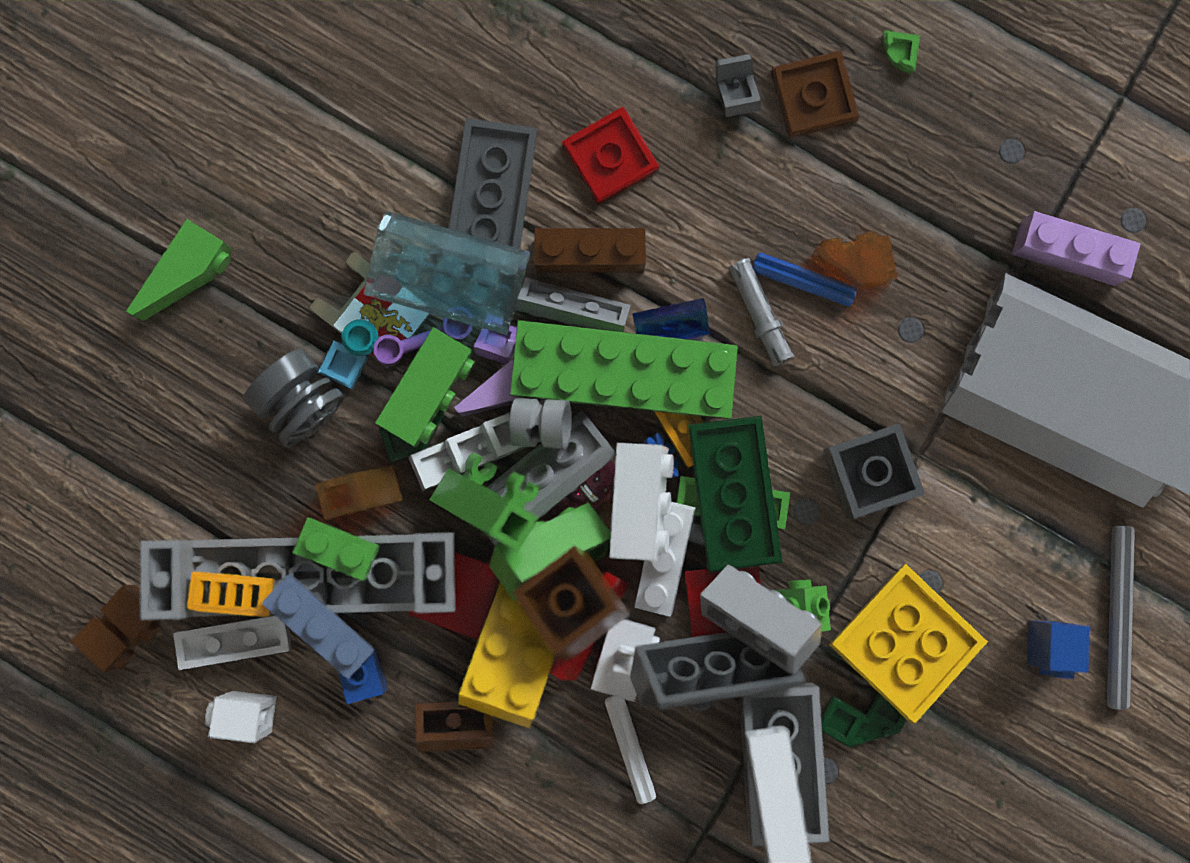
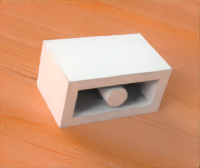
[206,691,277,743]

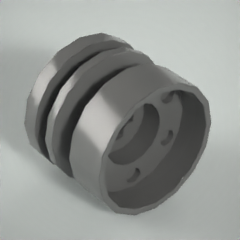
[243,349,345,448]

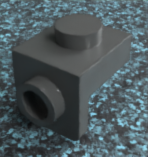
[716,54,761,117]

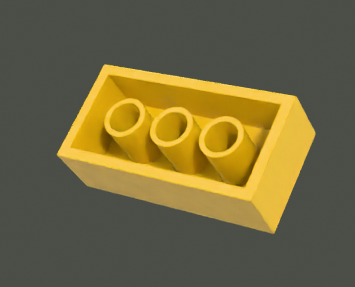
[458,582,555,729]

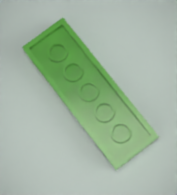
[510,320,738,420]

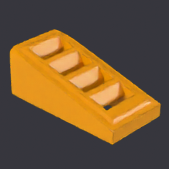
[187,571,275,617]

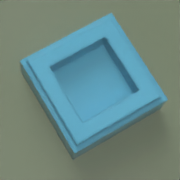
[318,341,368,390]

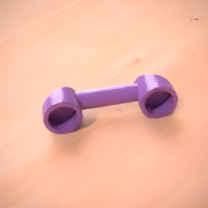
[373,310,472,366]

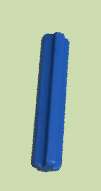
[752,253,857,306]

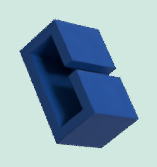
[1027,620,1090,679]

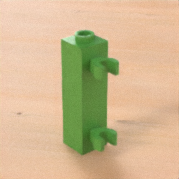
[430,452,540,552]

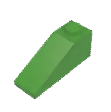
[126,219,233,321]

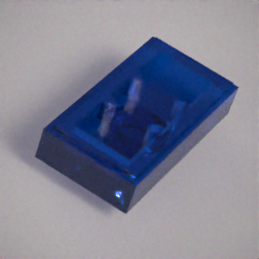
[632,298,710,339]

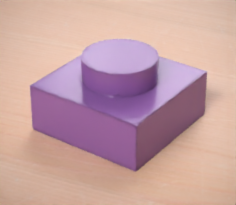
[474,318,517,365]

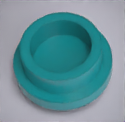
[341,319,379,356]

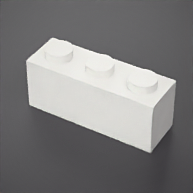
[610,443,674,561]

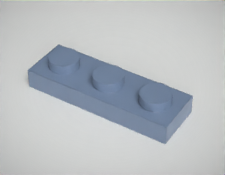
[262,573,374,679]

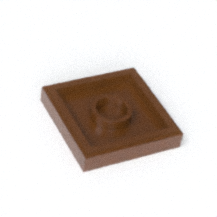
[771,50,860,138]

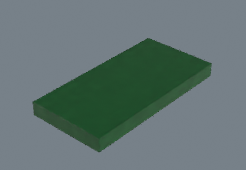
[687,415,783,573]

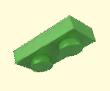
[293,517,380,581]

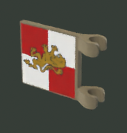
[310,252,432,369]

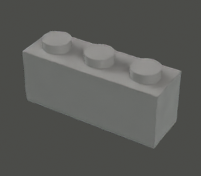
[700,564,822,676]

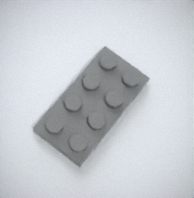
[486,410,616,545]

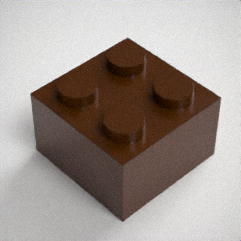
[512,545,630,661]

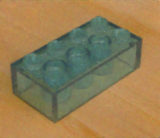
[364,211,530,335]

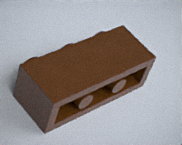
[535,228,646,273]

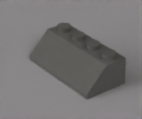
[630,632,805,709]

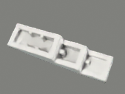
[409,400,546,491]

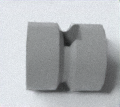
[509,398,572,448]

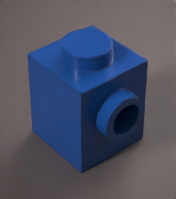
[338,648,388,704]

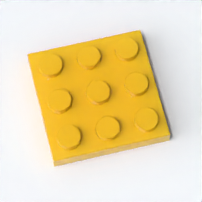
[829,564,988,724]

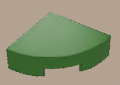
[882,30,920,74]

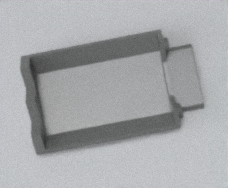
[941,273,1190,508]

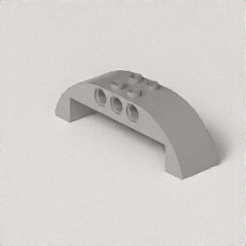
[141,533,455,620]

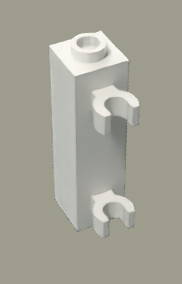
[744,726,811,863]

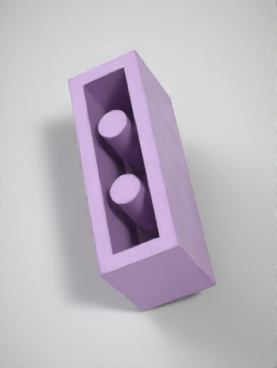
[1012,211,1141,286]

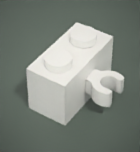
[591,619,660,702]

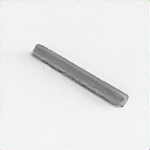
[1107,526,1135,710]

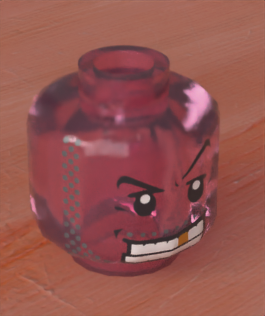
[570,460,616,510]

